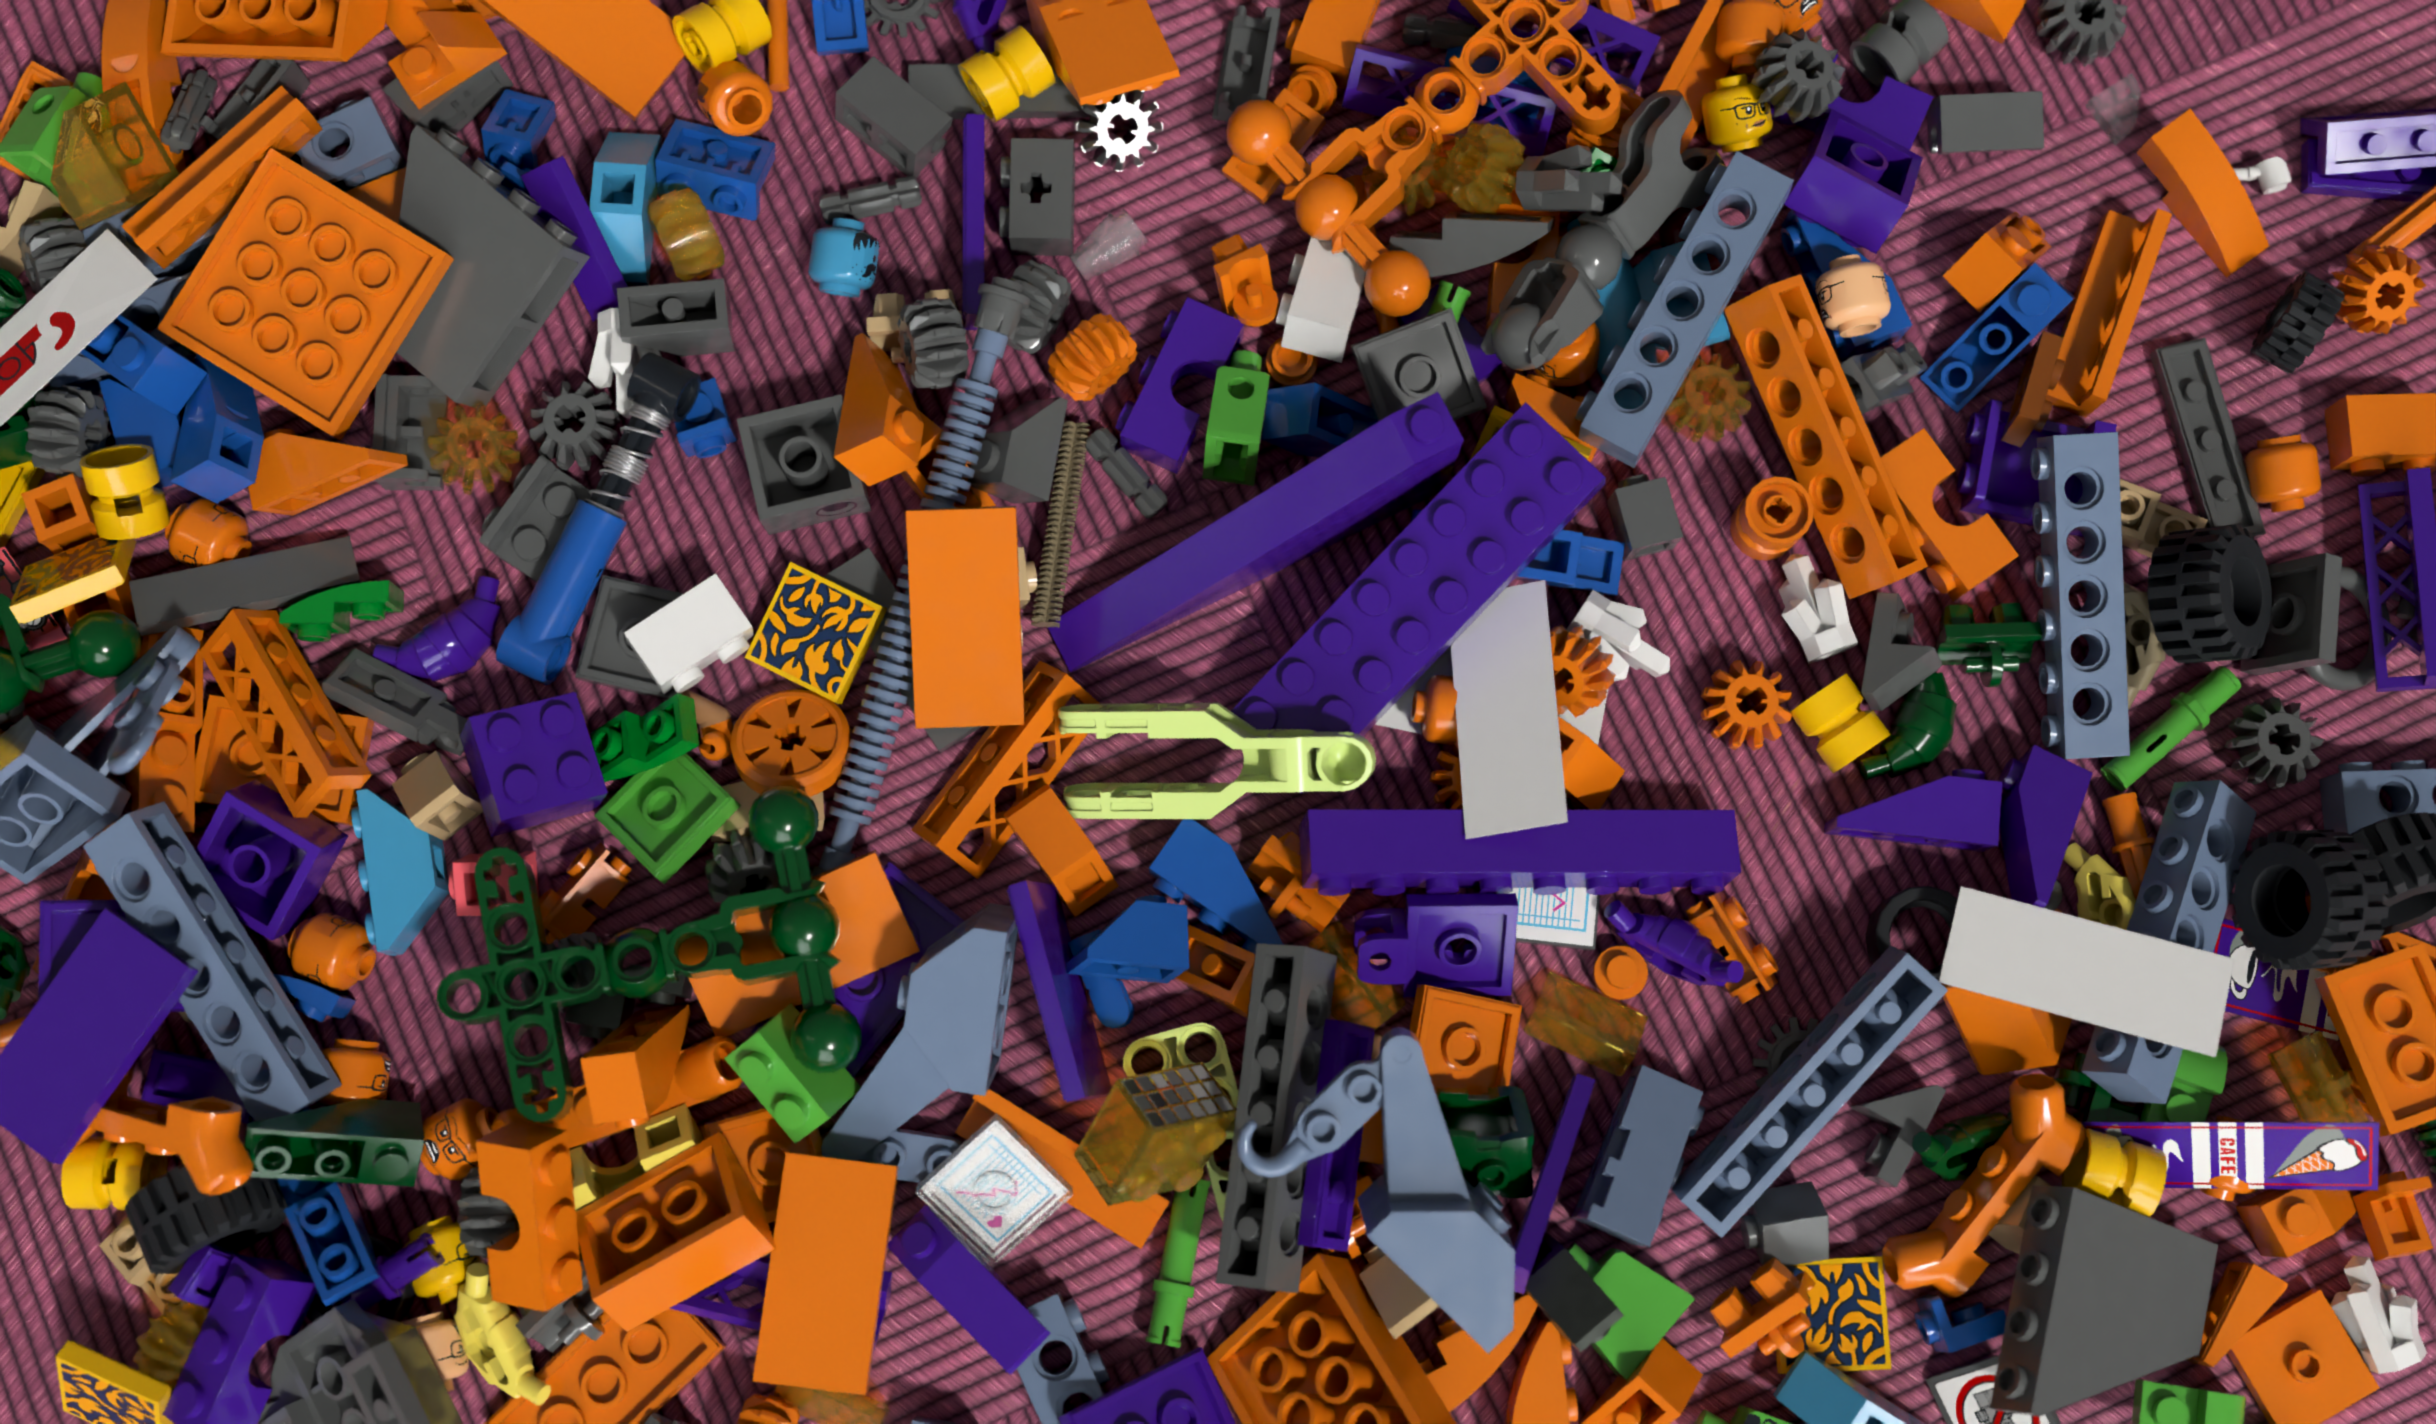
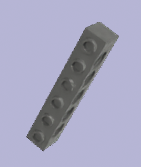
[1216,943,1337,1293]

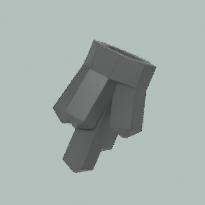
[1515,145,1622,211]

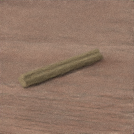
[1031,421,1090,628]

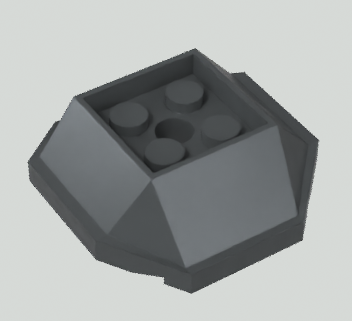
[258,1300,463,1424]

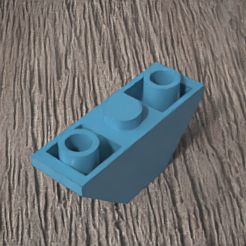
[589,132,662,286]
[351,789,449,956]
[1773,1349,1925,1424]

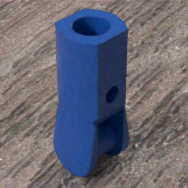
[1068,930,1134,1028]

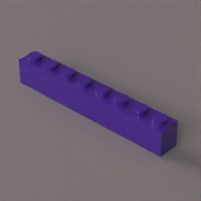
[1299,809,1741,896]

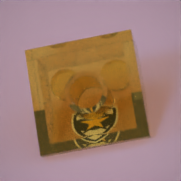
[51,81,179,230]

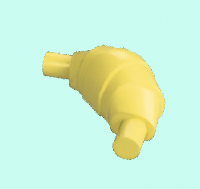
[2063,843,2136,930]
[454,1263,551,1406]

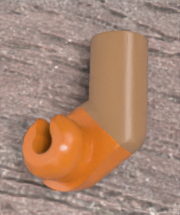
[681,689,733,761]

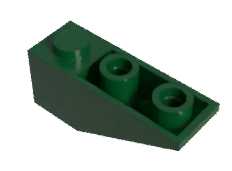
[244,1098,425,1187]

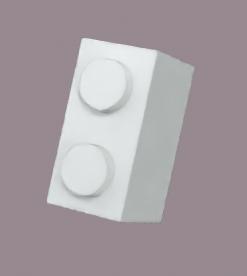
[1276,237,1366,363]
[624,573,754,694]

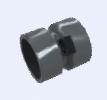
[1849,0,1949,89]

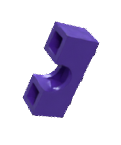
[1769,54,1933,150]
[1115,297,1244,475]
[162,1255,317,1424]

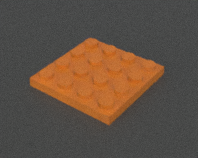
[157,148,454,440]

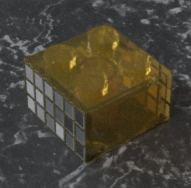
[1074,1062,1237,1206]

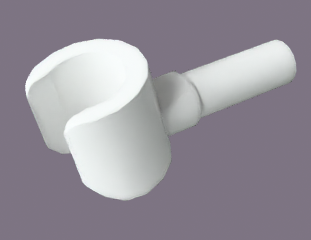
[2233,157,2292,195]

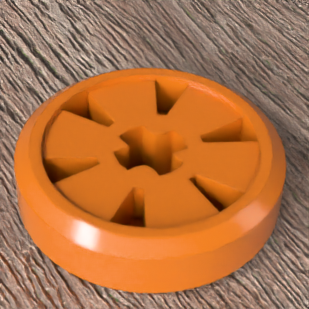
[731,689,852,797]

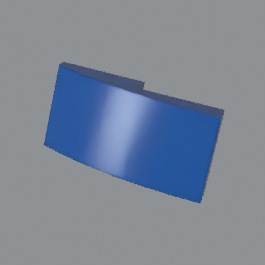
[273,974,356,1022]

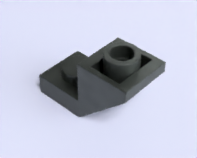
[564,964,693,1040]
[1525,1231,1624,1353]

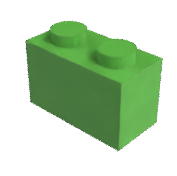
[724,1003,861,1144]

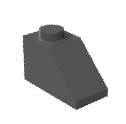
[617,279,735,356]
[968,397,1068,504]

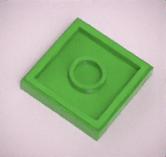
[594,753,741,884]

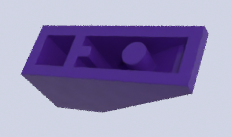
[1998,745,2093,908]
[1824,769,2002,852]
[888,1204,1051,1375]

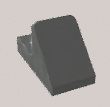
[1861,592,1942,711]
[1851,1085,1946,1187]

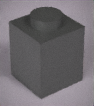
[1606,474,1683,561]
[1740,1181,1829,1266]

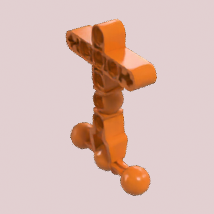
[1226,0,1621,317]

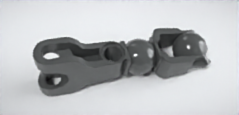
[1481,90,1726,371]

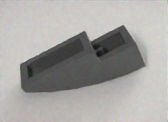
[1389,212,1555,277]

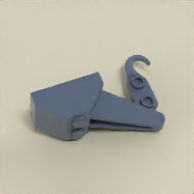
[0,625,201,884]
[821,903,1018,1184]
[1236,1028,1515,1353]

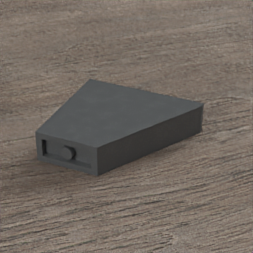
[397,125,590,410]
[1990,1185,2218,1417]

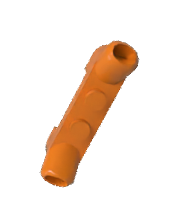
[491,1036,743,1150]
[74,1073,254,1196]
[1882,1074,2085,1298]

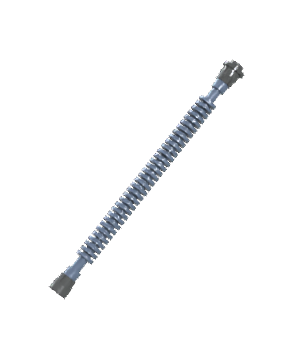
[811,277,1031,877]

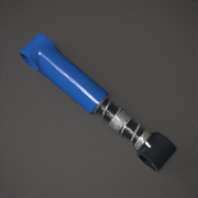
[496,352,701,685]

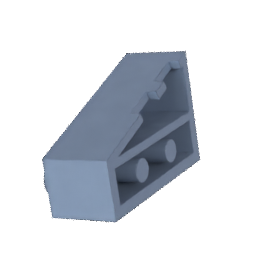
[1571,1065,1705,1247]

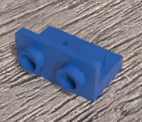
[655,119,775,221]

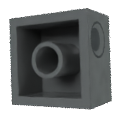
[737,394,872,535]

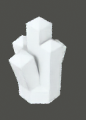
[588,308,662,419]
[1779,554,1858,664]
[1567,590,1670,681]
[2330,1256,2427,1374]

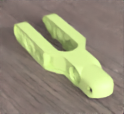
[1058,703,1376,819]

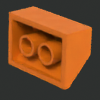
[576,1132,776,1332]

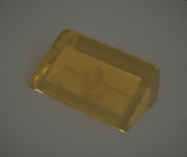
[1306,921,1406,1031]
[1524,971,1648,1076]
[774,1384,890,1424]

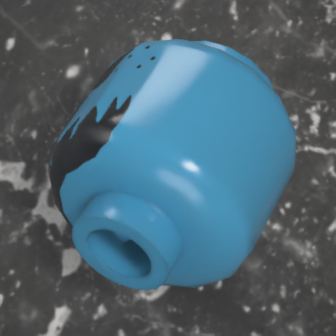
[808,218,880,298]

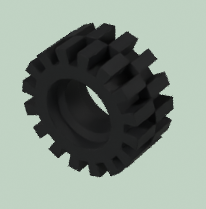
[2251,271,2345,374]

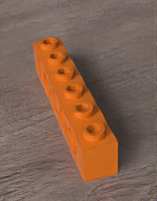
[1724,274,1928,600]

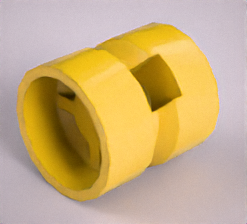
[672,0,772,75]
[958,25,1056,123]
[79,444,170,540]
[1790,673,1891,773]
[2062,1128,2167,1217]
[61,1136,167,1210]

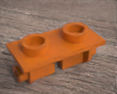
[539,842,632,944]
[1685,891,1778,1004]

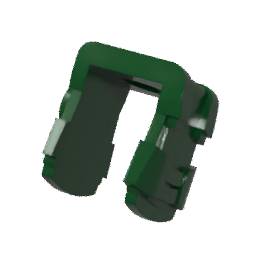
[1436,1086,1534,1199]

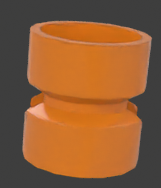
[1730,476,1814,561]

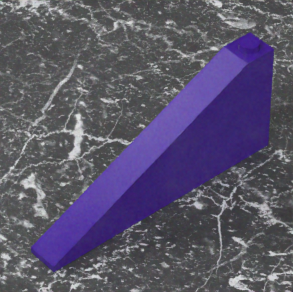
[1047,392,1464,673]

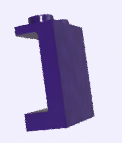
[1956,399,2117,537]

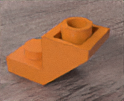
[1003,784,1118,917]

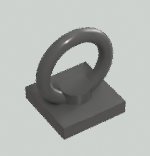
[2240,553,2392,691]

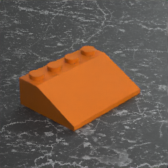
[1207,1253,1457,1424]

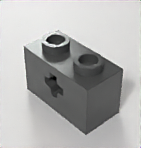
[999,138,1075,256]

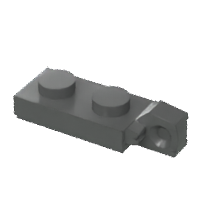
[322,648,468,756]

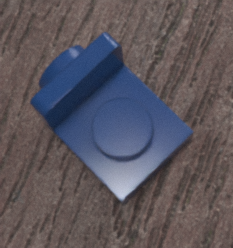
[481,89,556,170]
[674,378,738,458]
[1915,1295,2007,1353]

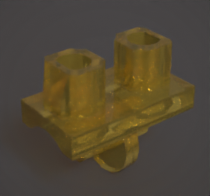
[2267,1031,2369,1122]

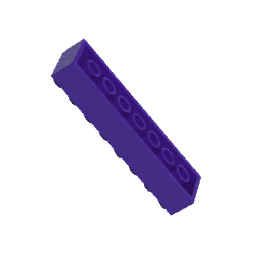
[1231,402,1606,794]

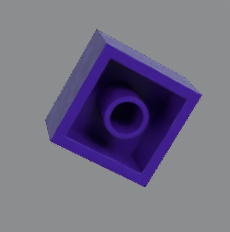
[1784,109,1923,254]
[460,692,608,837]
[195,780,349,941]

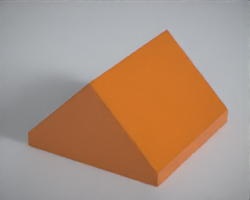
[1941,983,2072,1075]

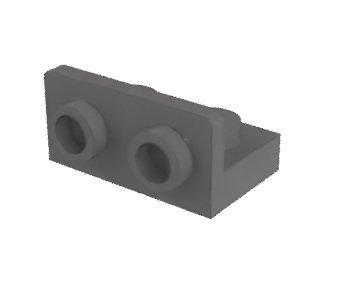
[479,455,591,583]

